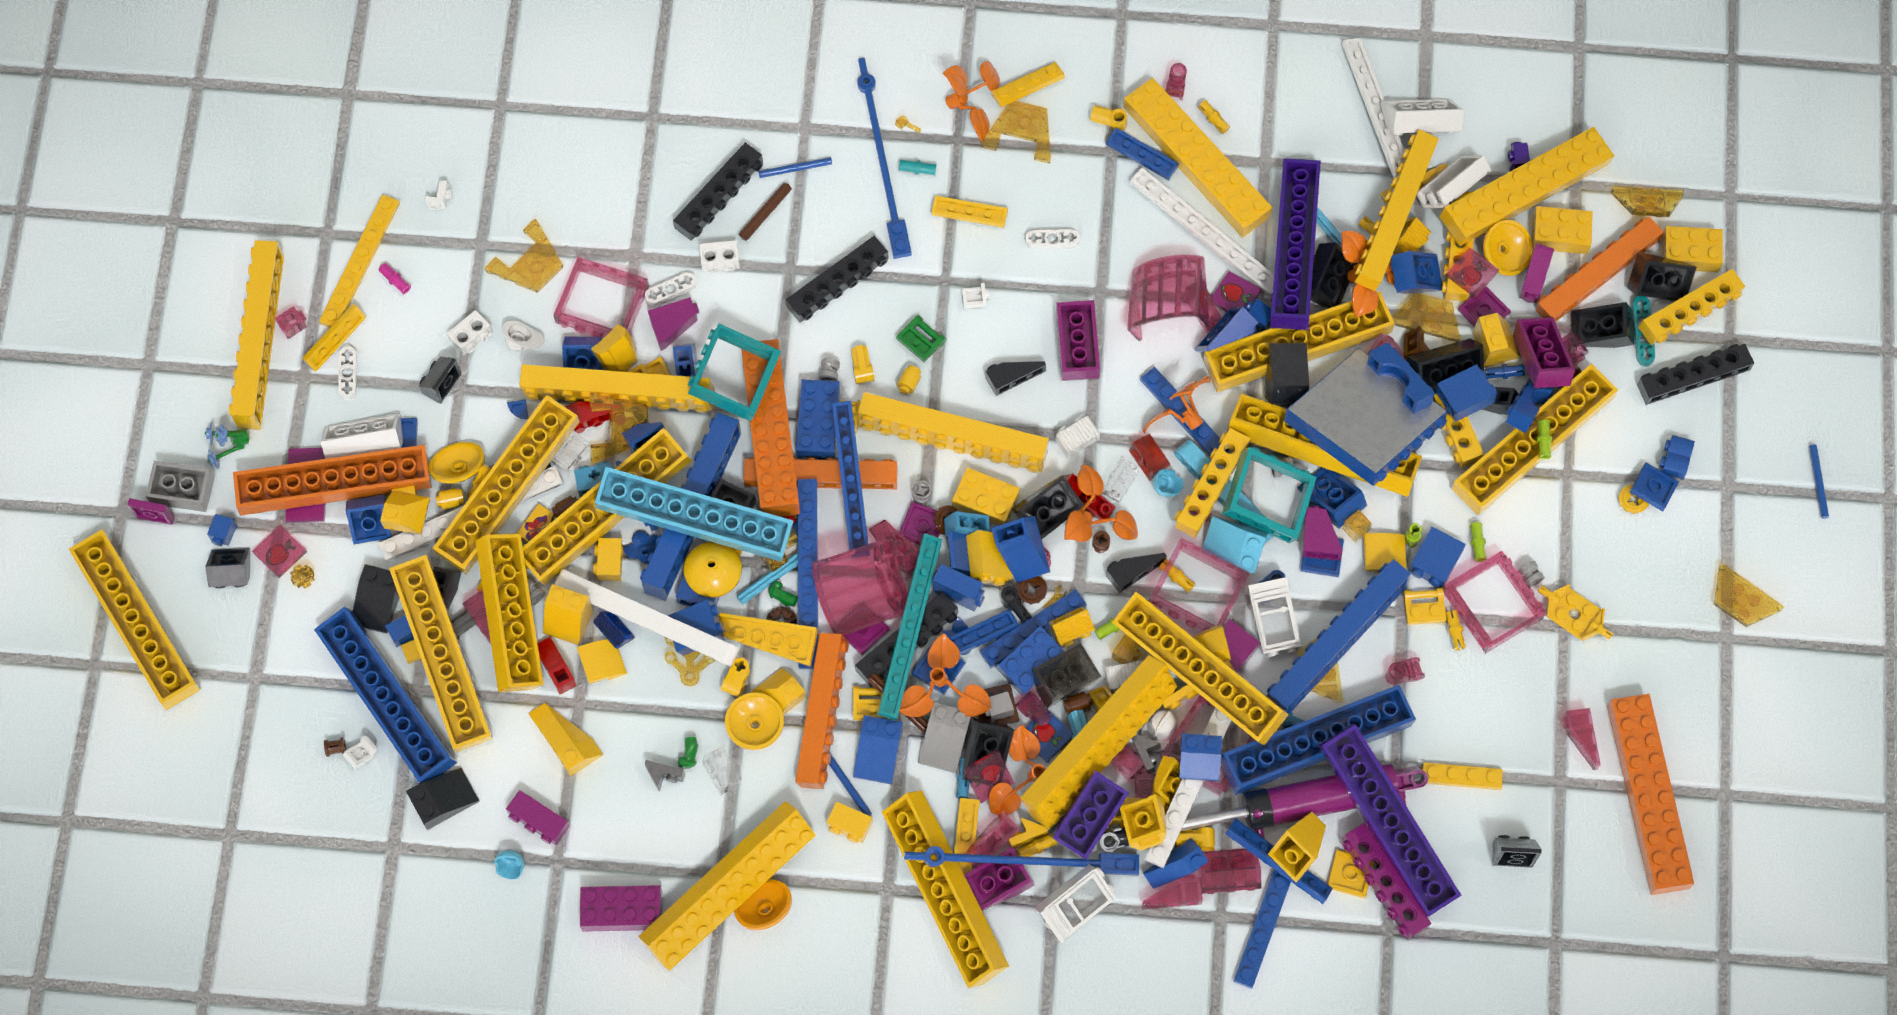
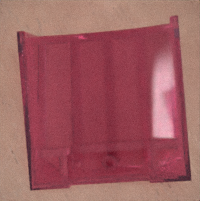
[1127,255,1210,341]
[812,536,908,635]

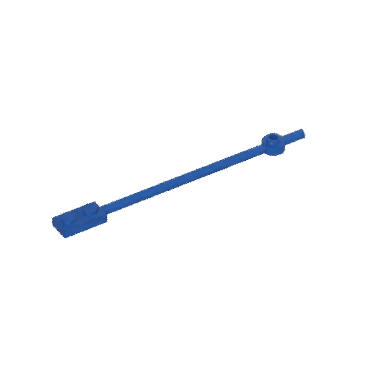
[857,58,912,259]
[904,846,1139,876]

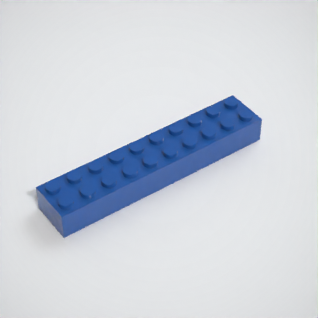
[640,413,741,601]
[1266,559,1411,714]
[314,606,457,783]
[1221,685,1416,796]

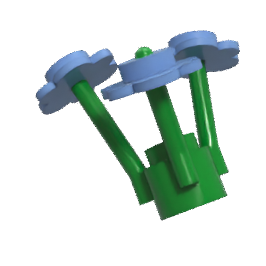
[204,422,249,469]

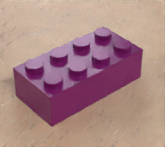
[1056,300,1100,381]
[1513,317,1575,388]
[580,885,663,932]

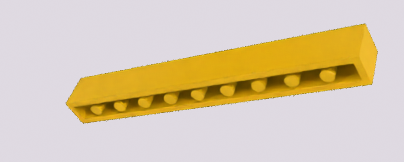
[1354,129,1439,291]

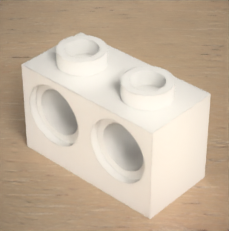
[700,240,740,273]
[447,310,492,356]

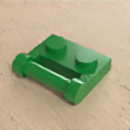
[896,315,947,362]

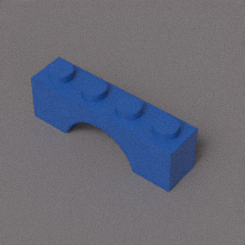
[1367,342,1435,414]
[1506,377,1555,433]

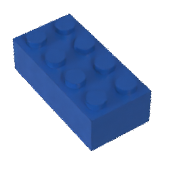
[796,379,840,460]

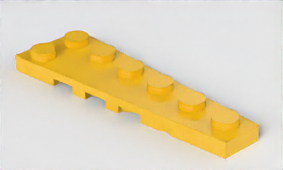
[718,613,818,667]

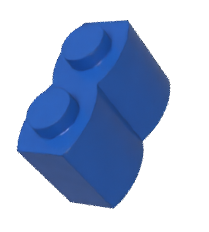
[1659,435,1695,480]

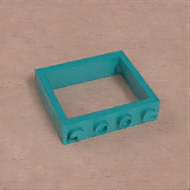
[687,323,781,421]
[1222,447,1317,543]

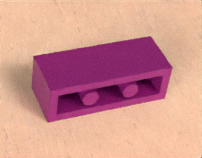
[506,790,570,845]

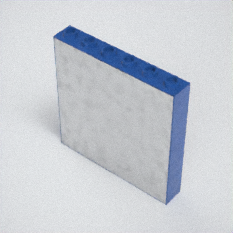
[1284,348,1448,486]

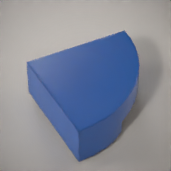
[507,399,529,419]

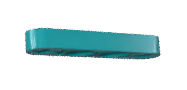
[1632,296,1655,367]

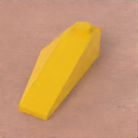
[528,703,603,777]

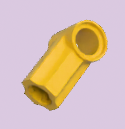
[1090,105,1127,131]
[851,345,875,384]
[1176,827,1215,851]

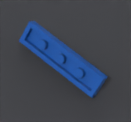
[1106,128,1179,181]
[949,609,1019,655]

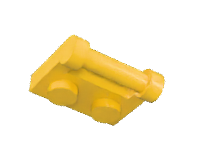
[1403,587,1446,625]
[853,686,893,721]

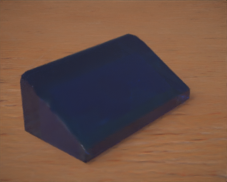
[593,611,635,649]

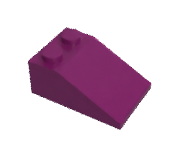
[964,847,1035,911]

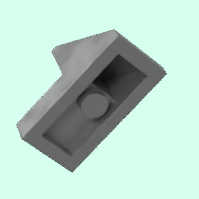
[1131,735,1161,775]
[645,760,685,792]

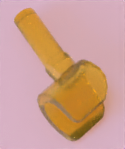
[895,116,921,133]
[1043,585,1067,609]

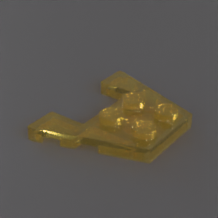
[981,101,1051,164]
[484,219,563,293]
[590,393,648,463]

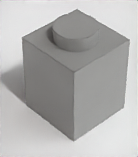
[985,691,1014,721]

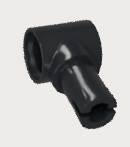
[1001,586,1032,624]

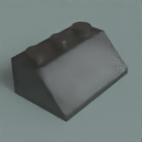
[1032,643,1101,709]

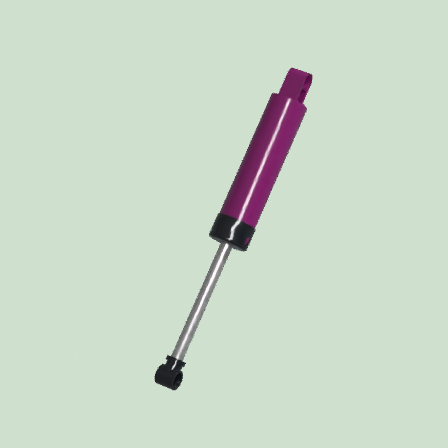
[1098,764,1428,852]

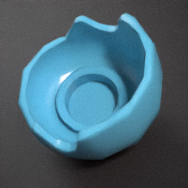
[1153,469,1183,498]
[494,849,525,880]

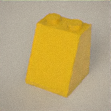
[1472,313,1520,367]
[543,584,593,646]
[1268,812,1326,882]

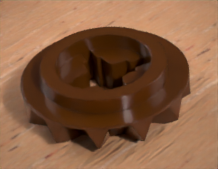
[933,505,958,535]
[1016,576,1047,605]
[766,606,797,624]

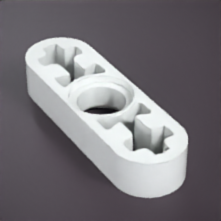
[1025,229,1080,249]
[645,272,697,307]
[338,346,357,400]

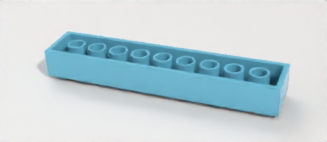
[595,467,793,562]

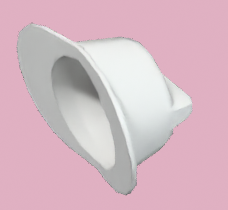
[502,320,544,351]
[1140,709,1180,752]

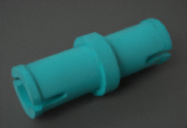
[898,159,937,176]

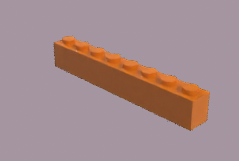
[1535,216,1664,323]
[743,457,898,490]
[795,633,849,789]

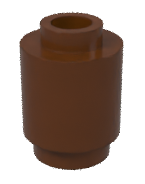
[551,495,578,518]
[1062,691,1093,715]

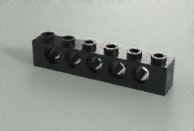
[673,142,763,241]
[785,235,889,323]
[1637,344,1754,405]
[855,591,958,687]

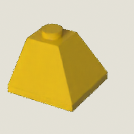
[380,492,430,535]
[751,668,806,715]

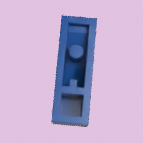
[673,343,697,377]
[1143,838,1208,889]

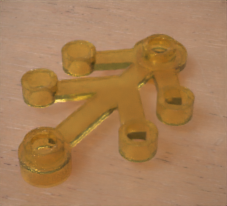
[664,637,715,687]

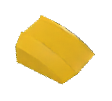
[591,324,638,372]
[1193,624,1231,662]
[1152,756,1182,814]
[1120,794,1166,850]

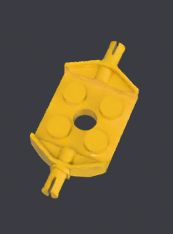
[1537,584,1614,641]

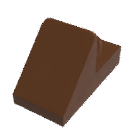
[1404,326,1430,358]

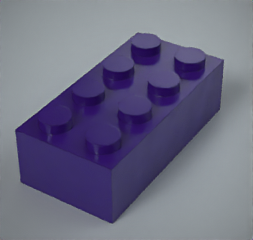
[1050,770,1129,860]

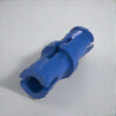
[1485,364,1525,379]

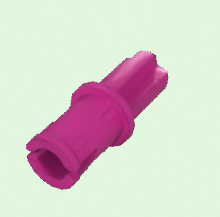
[378,263,411,295]

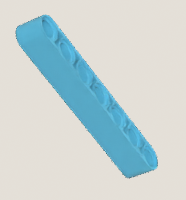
[1174,439,1274,544]

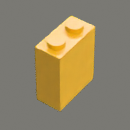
[966,530,1013,586]

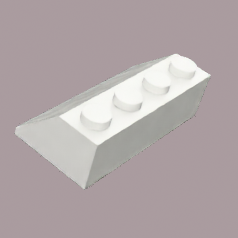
[1381,99,1464,135]
[321,413,403,459]

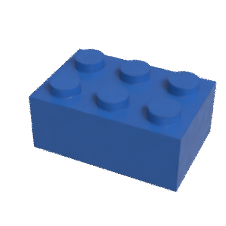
[995,626,1067,696]

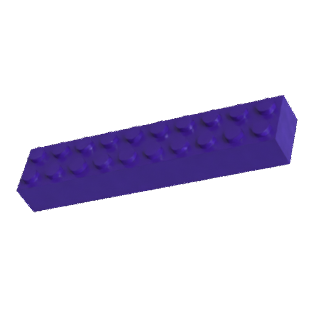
[1270,158,1321,330]
[1318,724,1462,917]

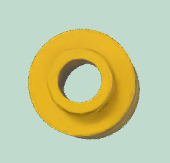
[896,365,921,395]
[436,488,465,510]

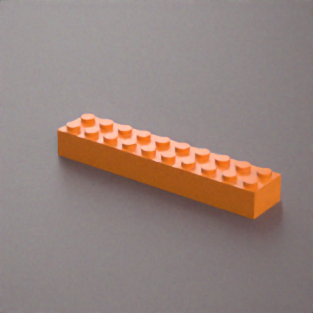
[741,339,800,517]
[233,445,432,516]
[1607,694,1695,895]

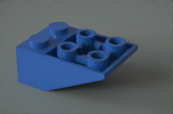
[992,516,1050,583]

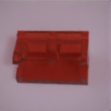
[1129,434,1170,481]

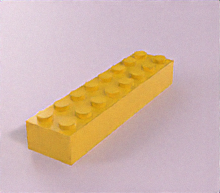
[475,533,544,693]

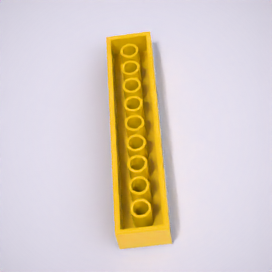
[1123,77,1273,238]
[1439,126,1615,246]
[229,240,284,430]
[1203,291,1395,393]
[1452,363,1618,516]
[519,364,715,413]
[857,392,1049,473]
[1226,393,1422,497]
[432,395,579,575]
[523,428,692,586]
[69,529,200,711]
[389,555,493,753]
[1112,592,1289,745]
[1020,655,1177,830]
[882,790,1009,988]
[638,801,816,971]

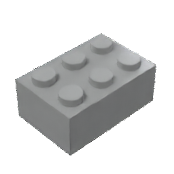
[145,461,215,512]

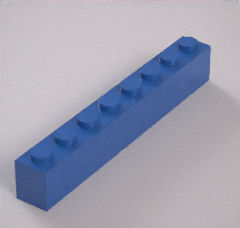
[832,401,870,557]

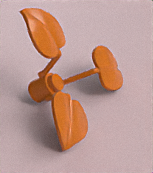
[942,61,1000,142]
[1341,231,1396,317]
[1143,376,1210,434]
[1064,465,1138,542]
[899,634,991,717]
[989,725,1046,816]

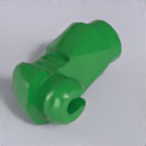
[769,581,798,607]
[678,737,699,769]

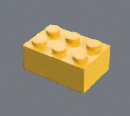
[1532,206,1593,254]
[1662,226,1723,272]
[952,467,1020,526]

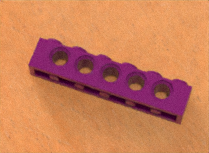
[1341,823,1432,940]

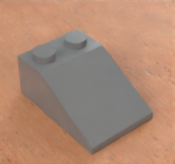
[918,702,971,773]

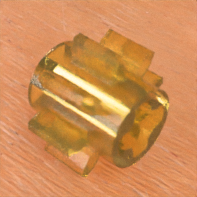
[290,564,315,589]

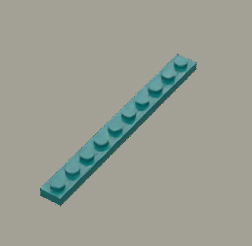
[877,533,943,720]

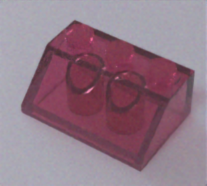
[1198,848,1262,894]

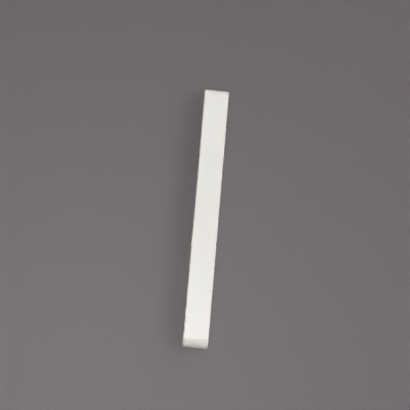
[554,569,740,667]

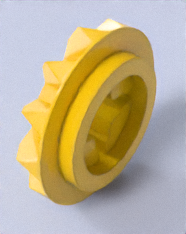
[1618,484,1649,515]

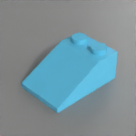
[1201,516,1268,574]

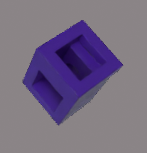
[1508,142,1530,172]

